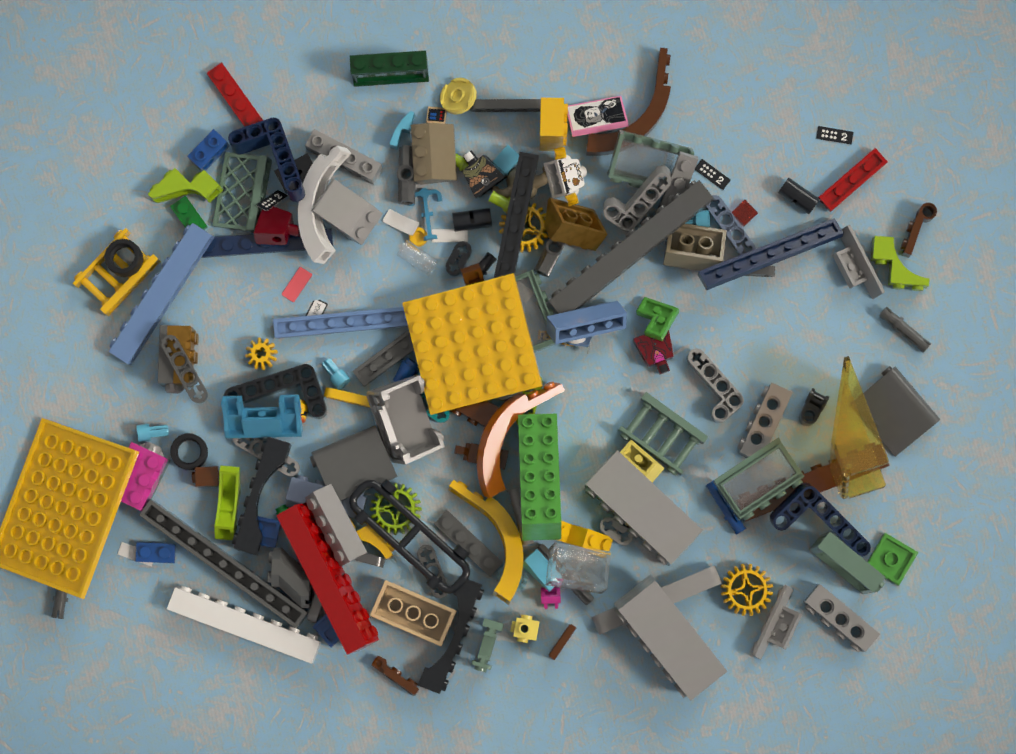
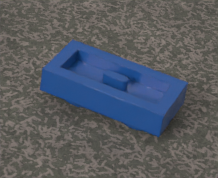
[135,542,176,563]

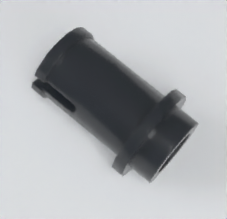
[479,252,497,275]

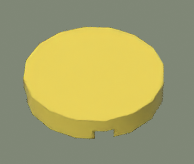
[440,77,477,115]

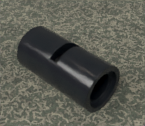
[778,178,820,214]
[452,208,492,232]

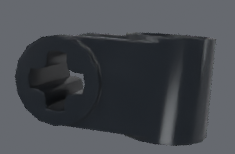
[799,388,829,426]

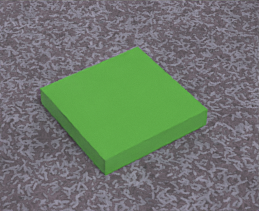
[867,533,918,586]

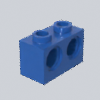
[187,129,230,171]

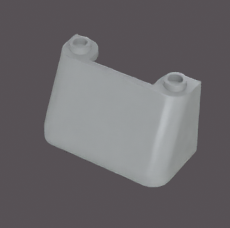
[367,375,445,465]

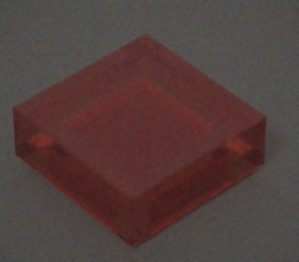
[732,200,758,226]

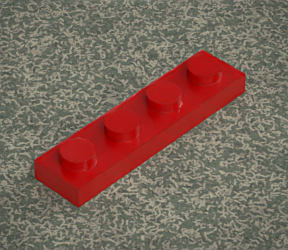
[207,62,263,127]
[818,148,888,212]

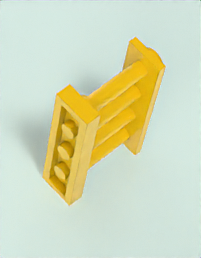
[73,228,161,317]

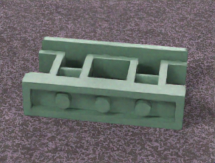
[471,618,504,673]

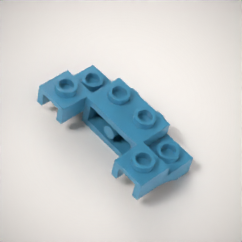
[221,394,303,438]

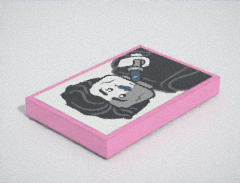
[567,96,629,137]

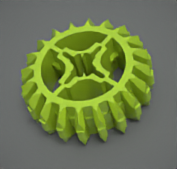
[369,483,422,535]

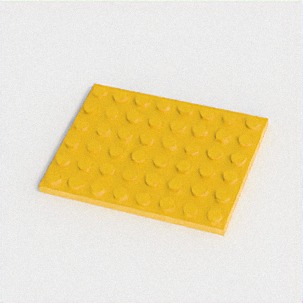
[0,418,139,599]

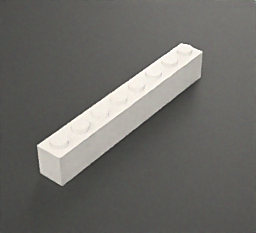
[167,585,321,664]

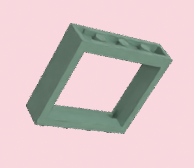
[809,532,886,594]

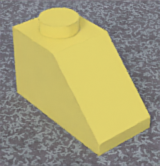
[620,440,665,483]

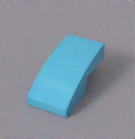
[389,111,415,150]

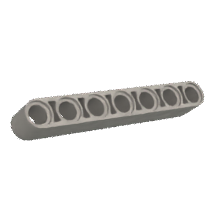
[592,565,722,635]

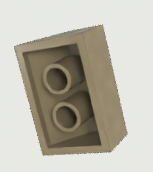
[411,123,457,185]
[663,224,727,271]

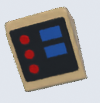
[426,106,447,124]

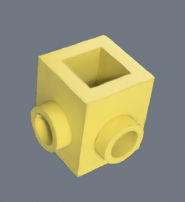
[510,614,540,643]

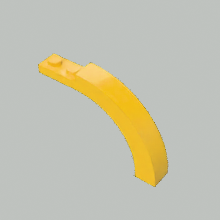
[448,480,523,605]

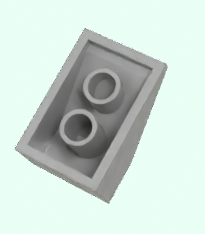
[312,179,383,245]

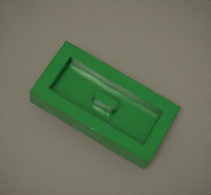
[170,196,208,230]

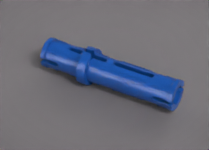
[706,480,746,535]

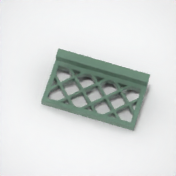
[212,152,272,233]

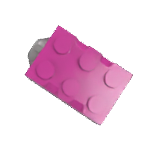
[121,442,171,511]

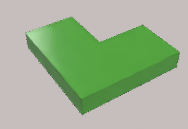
[636,297,679,341]

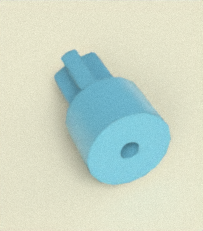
[685,210,710,227]
[322,359,351,390]
[136,424,169,442]

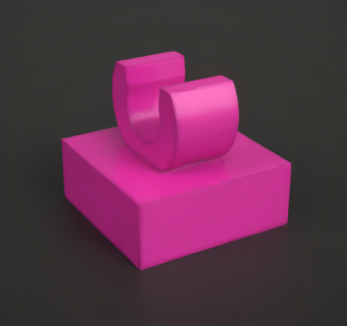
[541,587,561,609]

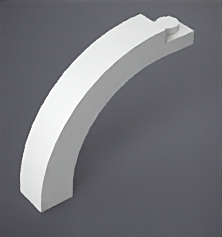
[298,146,351,264]

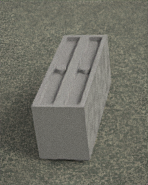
[585,450,703,565]
[614,574,728,701]

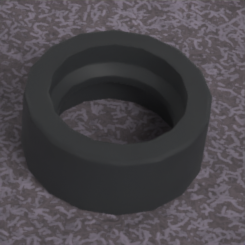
[104,239,143,277]
[170,433,208,470]

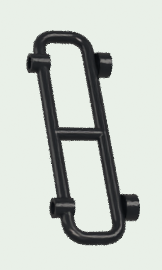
[349,479,470,594]

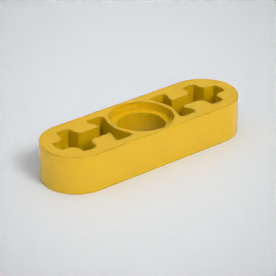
[323,387,370,408]

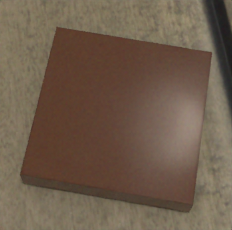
[548,624,576,660]

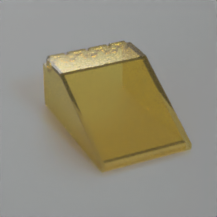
[830,356,889,499]

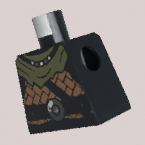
[462,150,508,198]

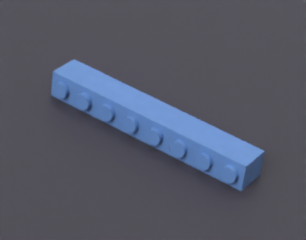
[109,223,214,365]

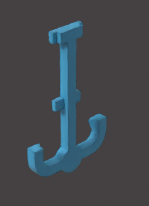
[409,188,442,241]

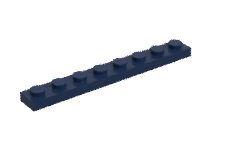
[698,218,843,291]
[180,228,333,258]

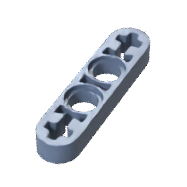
[706,195,756,255]

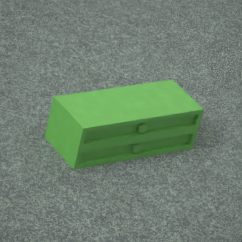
[518,413,561,541]

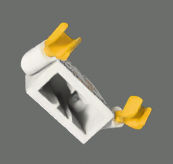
[543,147,587,206]

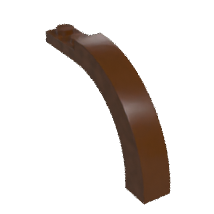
[586,48,671,156]

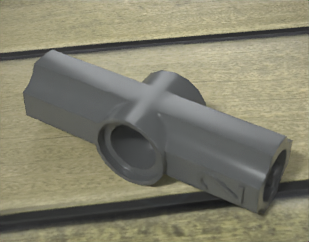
[397,145,416,205]
[534,238,565,277]

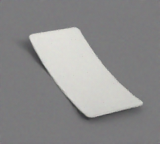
[382,209,419,235]

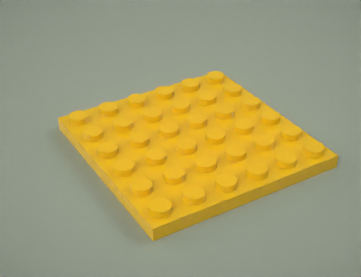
[402,273,543,415]

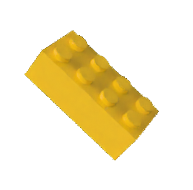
[540,97,568,151]

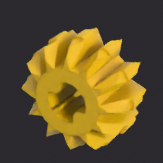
[245,338,278,370]

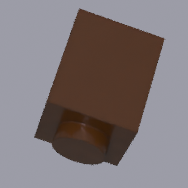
[192,466,220,488]

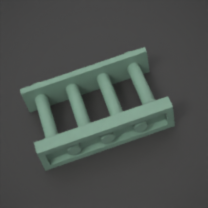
[618,392,708,476]

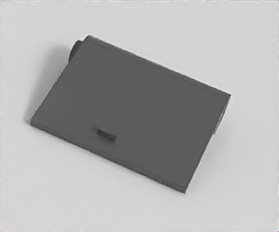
[851,366,940,457]
[309,425,397,501]

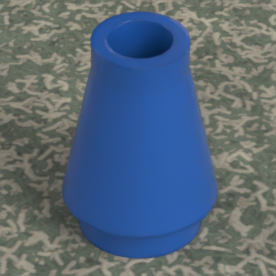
[393,357,418,382]

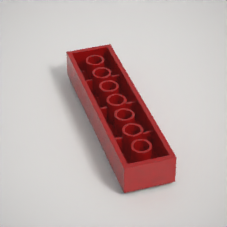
[276,503,379,655]

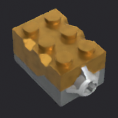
[158,325,199,394]

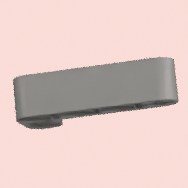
[603,166,671,231]
[687,349,744,423]

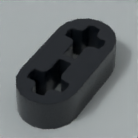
[446,241,472,276]

